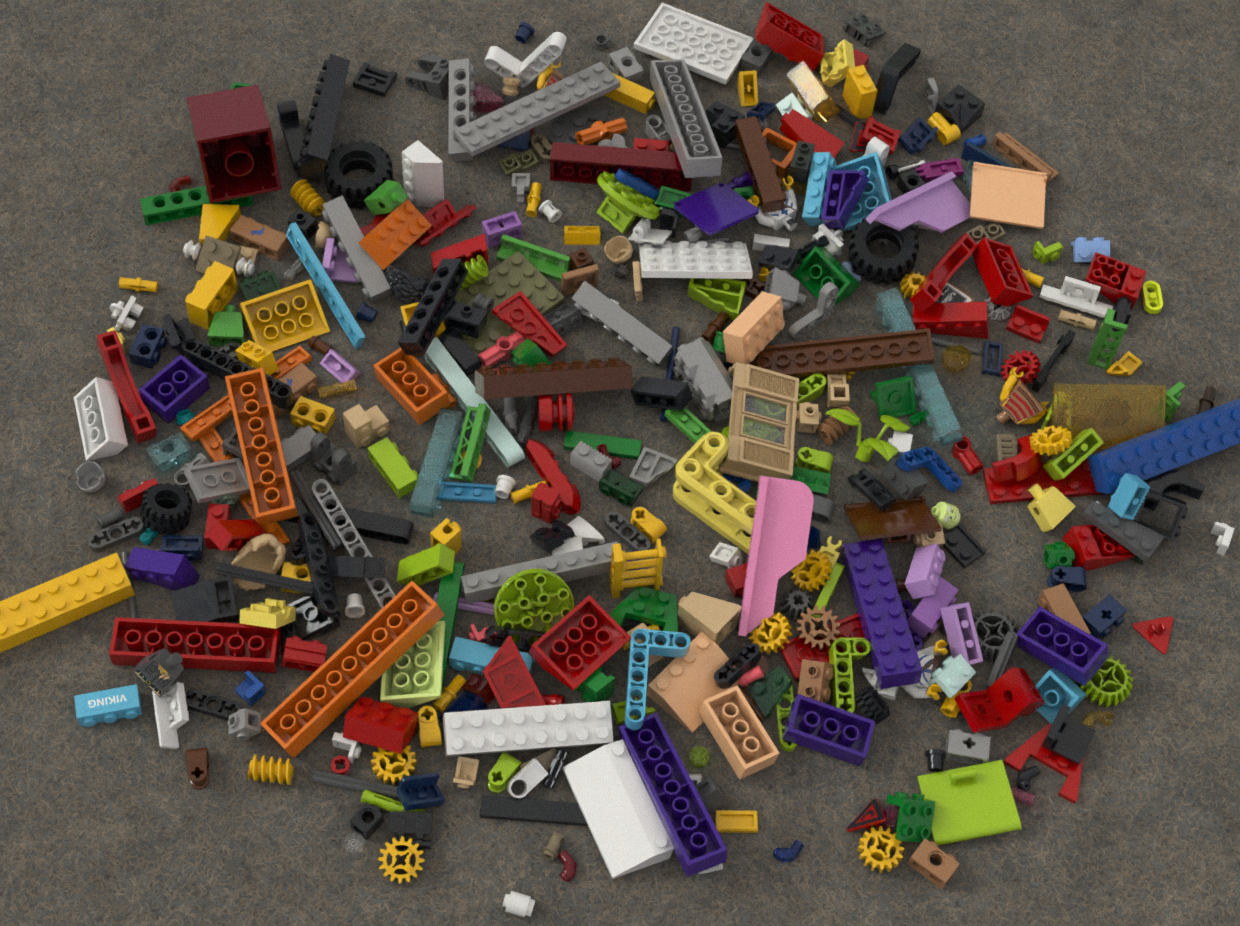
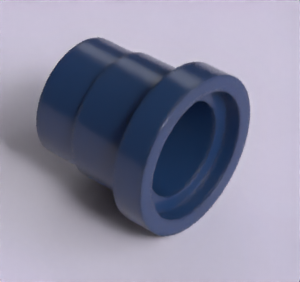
[515,22,535,44]
[356,301,378,323]

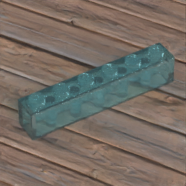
[410,408,464,518]

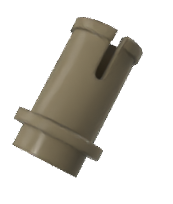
[542,832,565,861]

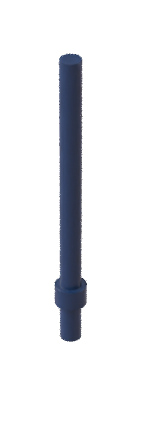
[660,326,680,422]

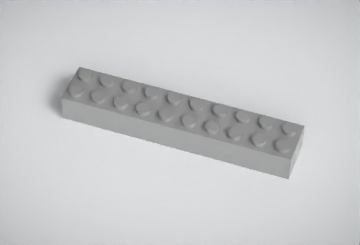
[649,59,722,178]

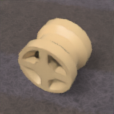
[502,77,520,96]

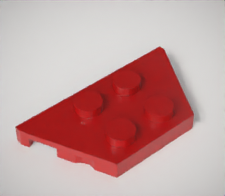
[483,635,546,708]

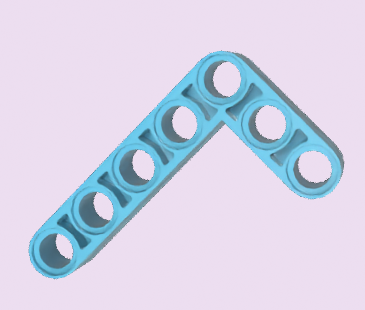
[625,629,691,730]

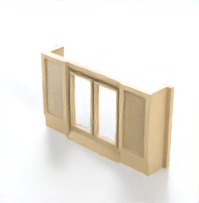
[719,362,799,482]

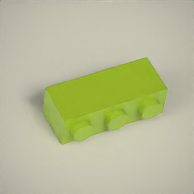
[1043,428,1104,481]
[367,437,420,498]
[397,544,455,586]

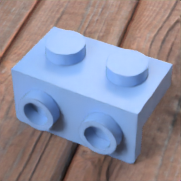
[1071,237,1110,263]

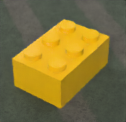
[185,261,238,330]

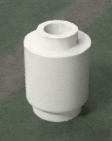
[502,891,535,918]

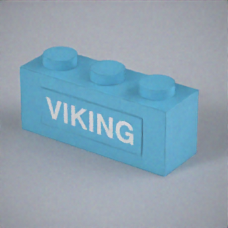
[74,684,143,727]

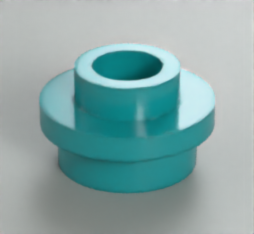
[176,409,195,425]

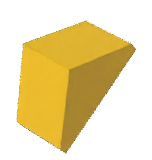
[737,70,758,107]

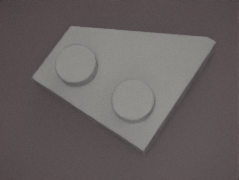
[629,447,678,487]

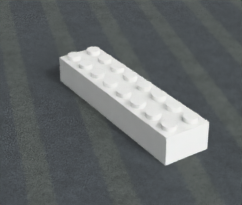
[443,701,613,757]

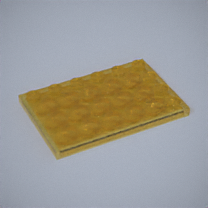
[1049,383,1166,460]

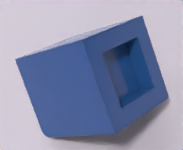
[235,670,266,706]

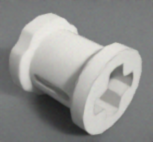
[539,200,562,223]

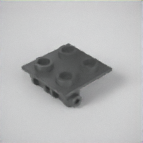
[843,14,887,46]

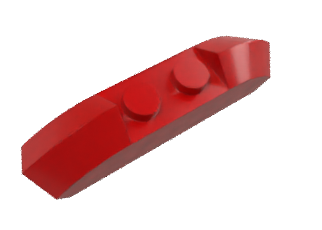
[526,438,581,515]

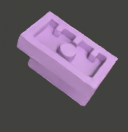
[322,238,357,283]

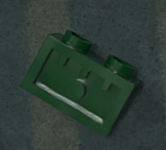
[238,270,281,301]
[599,469,644,507]

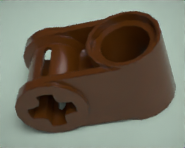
[186,747,209,790]

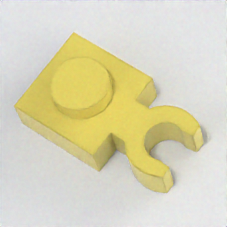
[818,536,842,569]

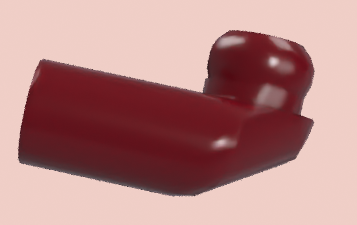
[558,850,577,882]

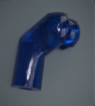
[773,840,804,862]

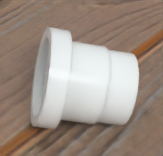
[494,475,516,499]
[345,593,365,618]

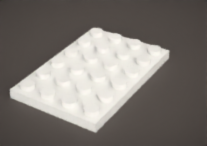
[633,3,754,85]
[638,241,753,279]

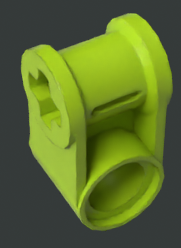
[795,447,834,473]
[488,752,523,793]

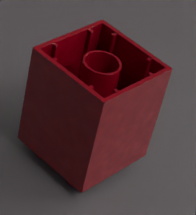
[186,84,282,203]

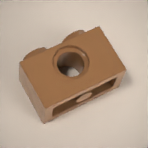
[908,839,960,889]

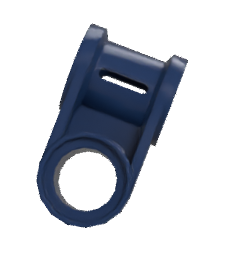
[1047,566,1087,592]

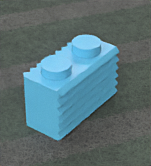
[1108,473,1150,520]

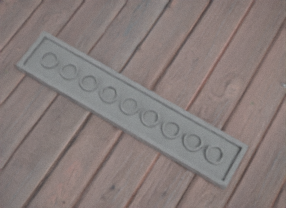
[453,62,620,156]

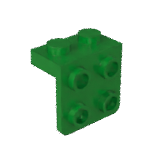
[886,791,935,843]

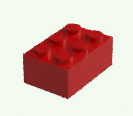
[343,697,419,754]

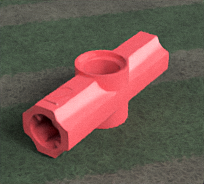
[478,331,526,367]

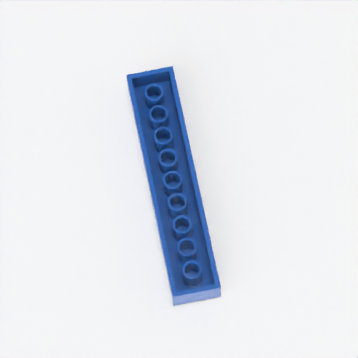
[1087,398,1240,494]

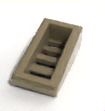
[994,434,1017,461]

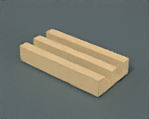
[632,261,643,301]

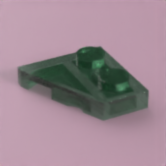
[747,665,793,719]

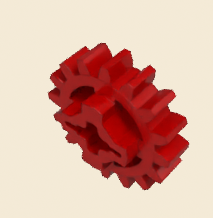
[1000,349,1041,386]

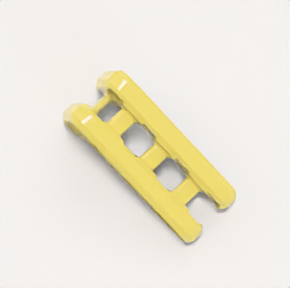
[672,431,756,555]

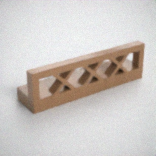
[992,132,1059,185]

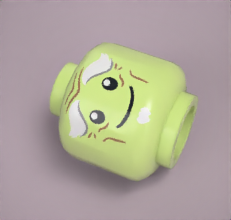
[931,502,960,529]

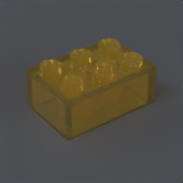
[787,61,840,123]

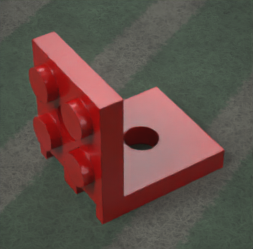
[954,667,1036,733]

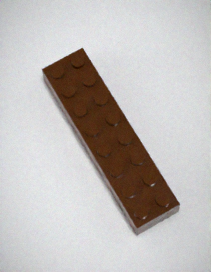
[475,357,632,399]

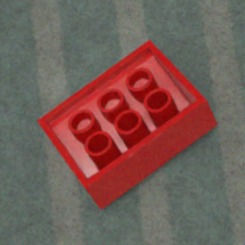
[755,1,824,72]
[528,595,631,690]

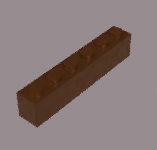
[735,116,787,213]

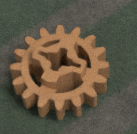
[796,605,840,650]

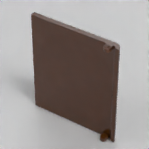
[844,496,942,544]

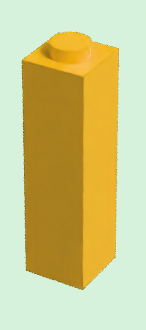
[604,72,656,114]

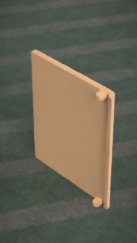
[969,162,1047,229]

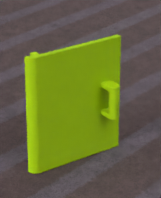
[917,760,1022,845]

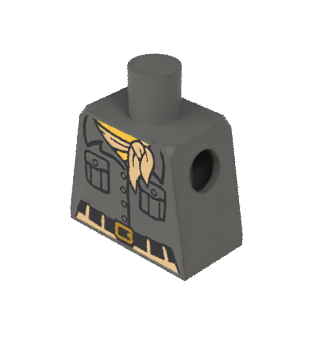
[132,649,184,698]

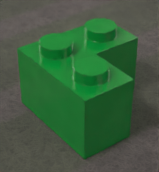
[510,338,552,367]

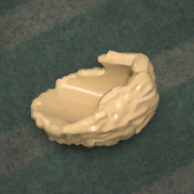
[231,534,286,591]

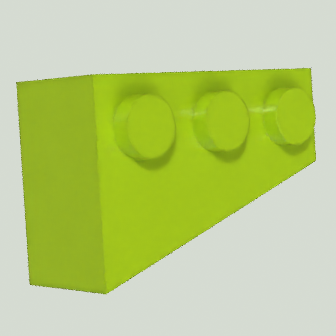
[688,278,746,321]

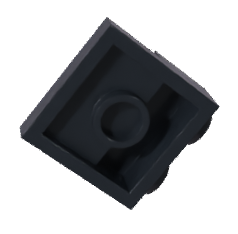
[288,593,342,641]

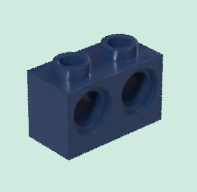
[128,324,167,369]

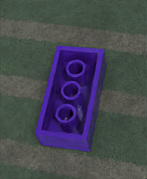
[1017,606,1108,686]
[782,694,875,766]

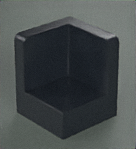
[659,208,680,238]

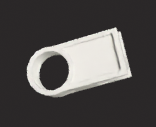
[507,758,548,798]

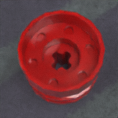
[538,393,575,432]

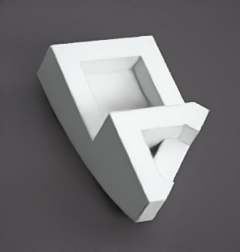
[567,516,605,546]
[862,668,899,700]

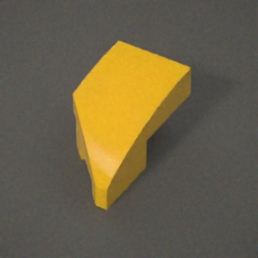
[1106,351,1143,376]

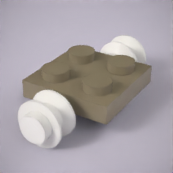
[183,236,255,277]

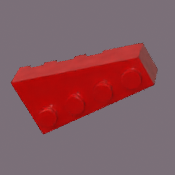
[912,302,989,339]

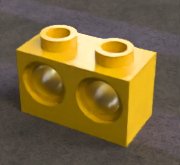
[290,396,336,435]

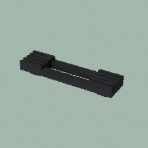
[1031,330,1075,393]

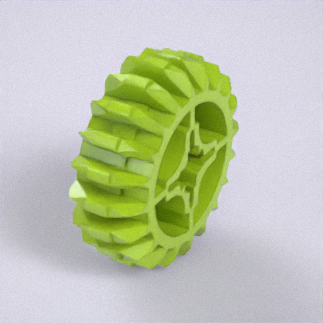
[1078,655,1133,708]

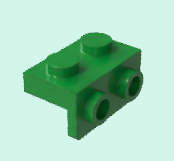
[654,186,693,218]

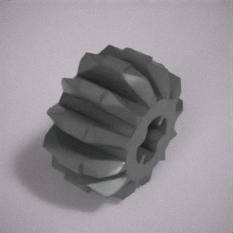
[780,587,814,622]

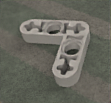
[788,282,838,339]

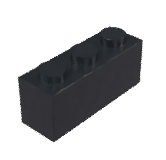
[630,376,693,411]

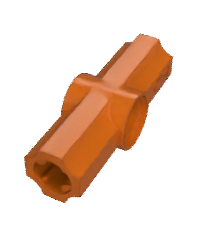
[575,118,627,145]

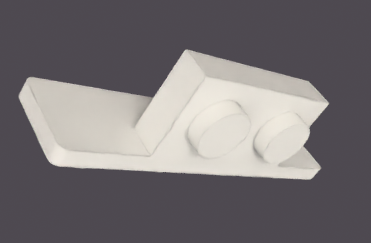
[1039,276,1113,318]
[152,682,189,750]

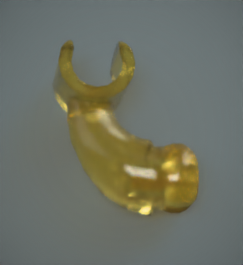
[1083,711,1115,728]

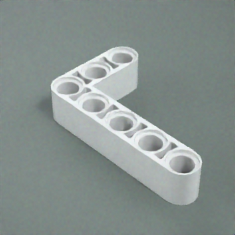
[484,32,567,88]

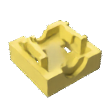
[820,39,855,87]
[240,598,296,629]

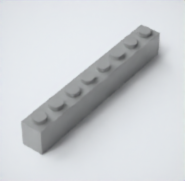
[461,541,618,604]

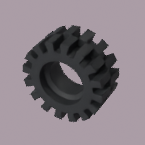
[854,685,890,725]

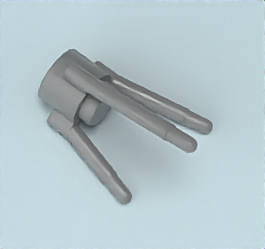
[683,226,729,243]

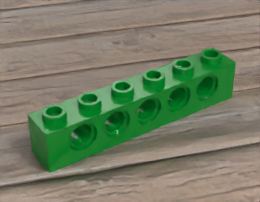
[140,186,253,226]

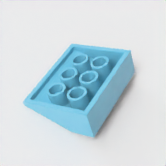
[835,152,892,231]

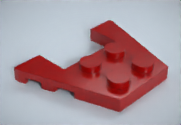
[1003,723,1083,804]

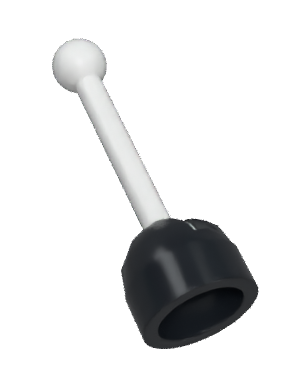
[886,160,926,180]

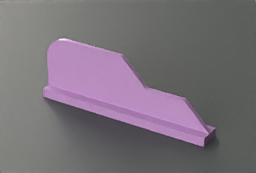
[866,171,970,233]

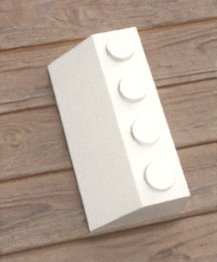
[402,140,444,207]
[74,377,128,461]

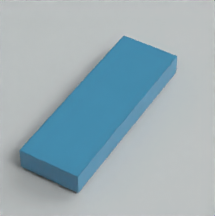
[438,481,497,504]

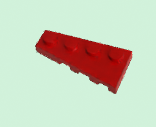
[491,291,567,358]

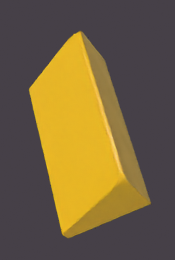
[564,226,600,245]

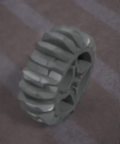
[973,609,1018,662]

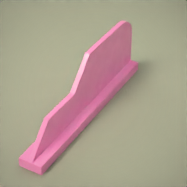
[738,475,814,636]

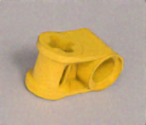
[630,507,667,544]
[418,706,442,748]

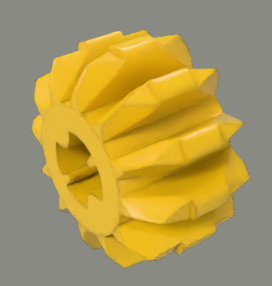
[900,271,926,299]

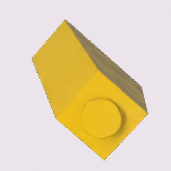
[199,204,241,246]

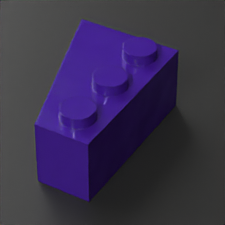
[822,170,869,229]

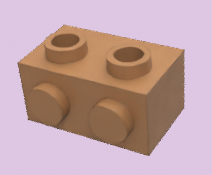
[798,659,833,704]

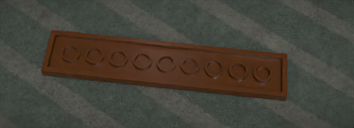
[749,328,934,378]

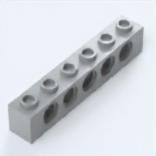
[448,59,476,162]

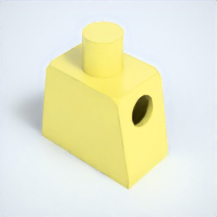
[1028,483,1076,532]

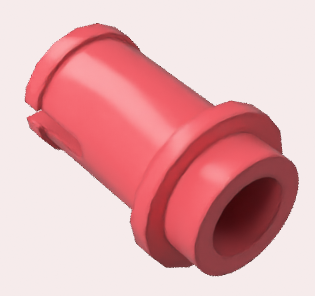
[738,665,764,687]

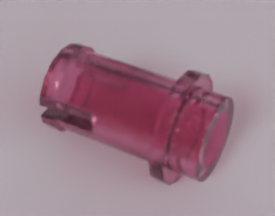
[1010,785,1035,806]

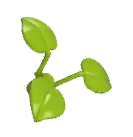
[825,408,910,462]

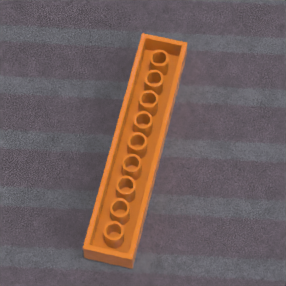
[260,581,444,759]

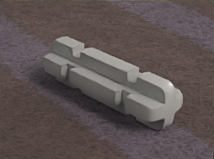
[284,258,305,281]

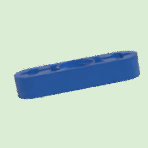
[614,168,660,200]

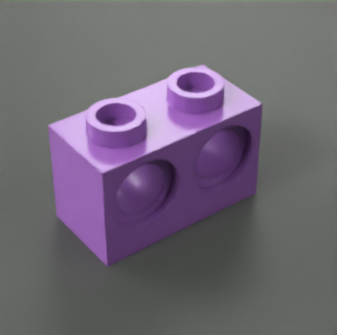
[482,211,522,248]

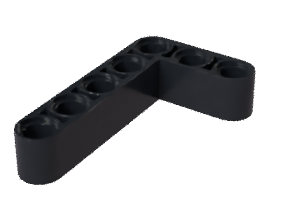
[873,43,921,114]

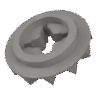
[984,297,1012,321]

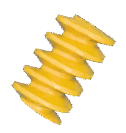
[290,179,326,218]
[248,754,294,785]

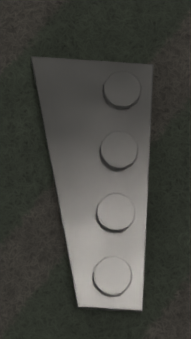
[1081,501,1165,562]

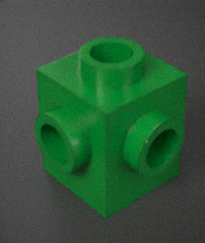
[1043,541,1075,569]

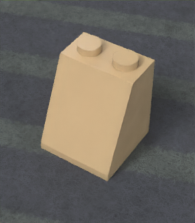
[677,592,742,646]

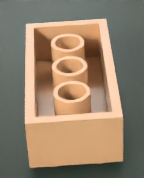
[723,291,785,365]
[698,685,780,780]

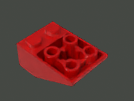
[1085,252,1147,310]
[1062,525,1135,571]

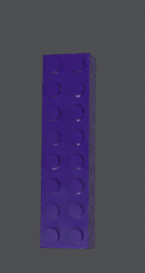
[841,539,922,689]
[619,712,727,877]

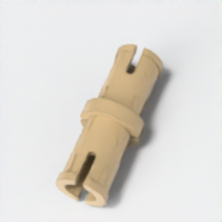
[1058,309,1097,331]

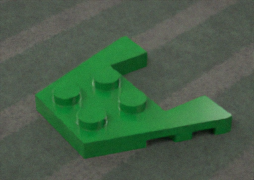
[609,586,678,646]

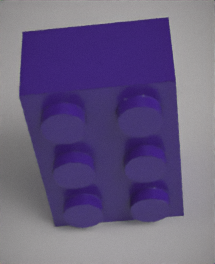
[139,355,210,424]

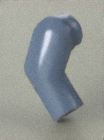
[841,261,862,283]

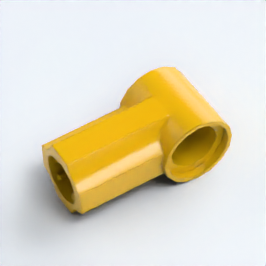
[927,112,961,145]
[940,680,972,718]

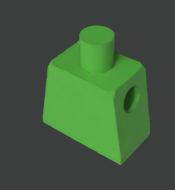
[364,180,408,215]
[208,305,245,346]

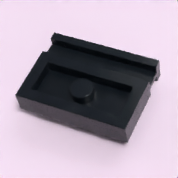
[942,524,986,569]

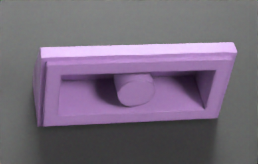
[319,349,361,386]

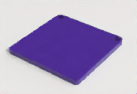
[674,183,759,235]

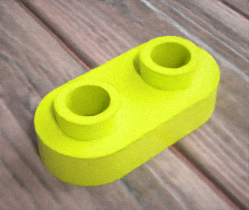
[1141,281,1163,314]

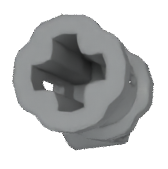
[174,453,210,489]

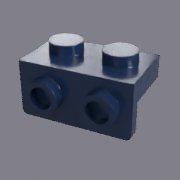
[898,117,938,155]
[160,535,204,561]
[396,773,445,811]

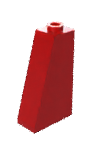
[779,108,845,159]

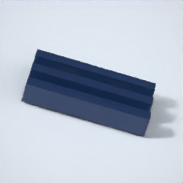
[747,102,775,120]
[981,341,1003,377]

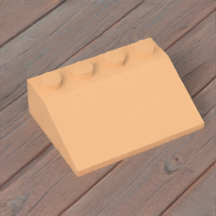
[647,632,740,733]

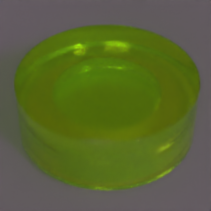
[689,746,710,768]

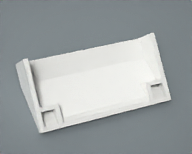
[562,739,674,879]

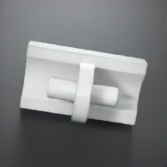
[812,224,844,257]
[109,295,144,332]

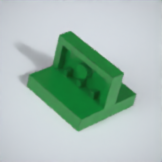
[870,376,916,419]

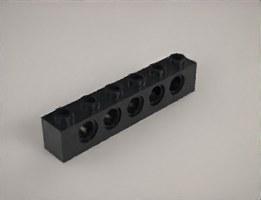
[398,259,469,355]

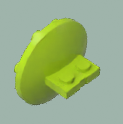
[597,171,660,233]
[494,569,574,645]

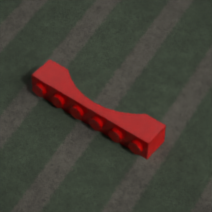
[909,233,978,312]
[97,330,156,443]

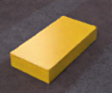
[715,810,758,833]

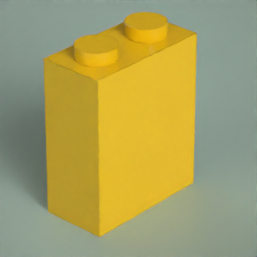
[842,65,877,120]

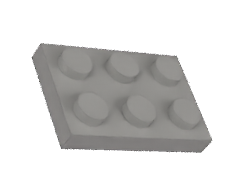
[184,458,251,503]

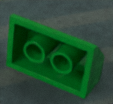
[793,246,860,305]

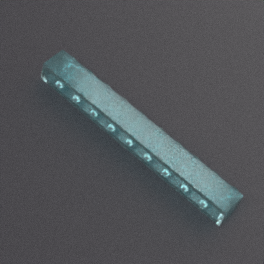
[875,287,963,448]

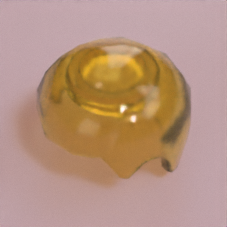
[941,344,972,373]

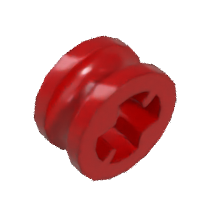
[331,756,350,775]

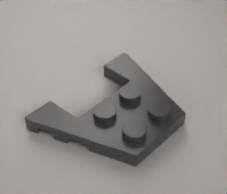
[548,109,609,145]

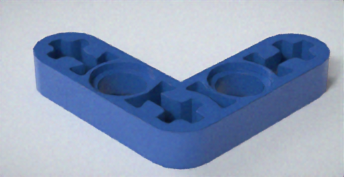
[896,446,962,492]

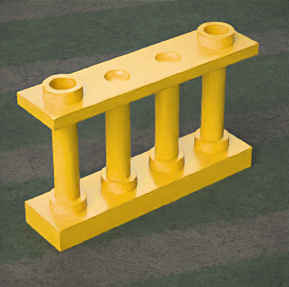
[609,539,666,599]

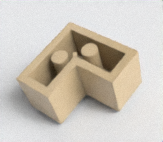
[343,404,390,449]

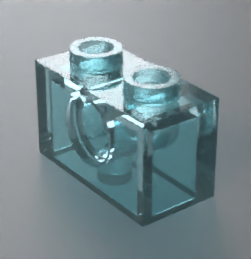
[146,432,194,475]

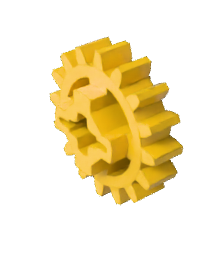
[1030,426,1072,456]
[791,550,833,592]
[749,612,792,654]
[371,745,417,786]
[857,826,904,873]
[378,836,425,883]

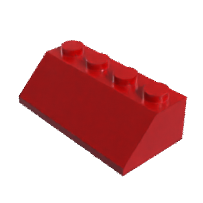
[972,237,1033,307]

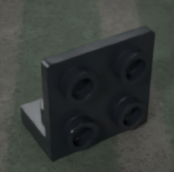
[1042,704,1095,765]

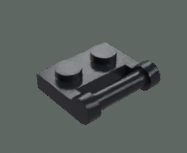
[353,62,397,97]

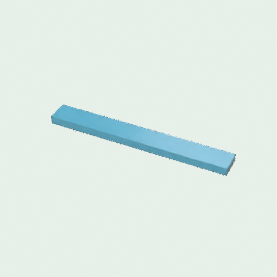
[286,222,365,349]

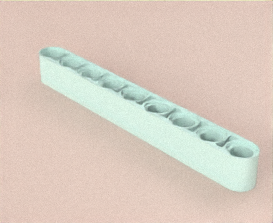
[422,337,525,468]

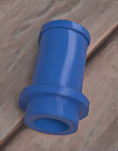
[963,134,986,147]

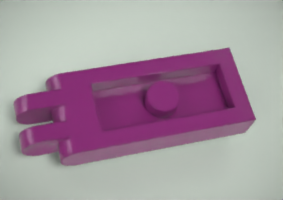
[915,158,964,182]

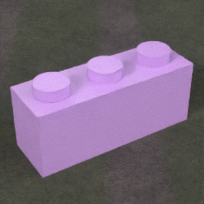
[905,543,946,599]
[940,602,983,665]

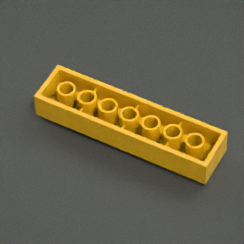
[0,552,135,653]

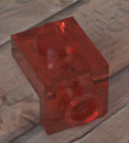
[461,673,495,707]

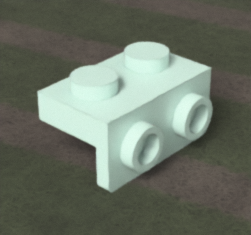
[776,93,813,122]
[928,654,976,698]

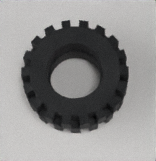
[140,483,192,535]

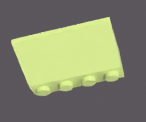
[380,621,445,708]

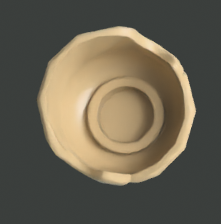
[314,221,335,250]
[604,236,633,265]

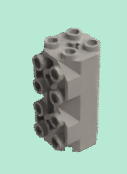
[673,337,733,422]

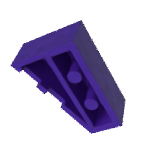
[124,547,200,591]

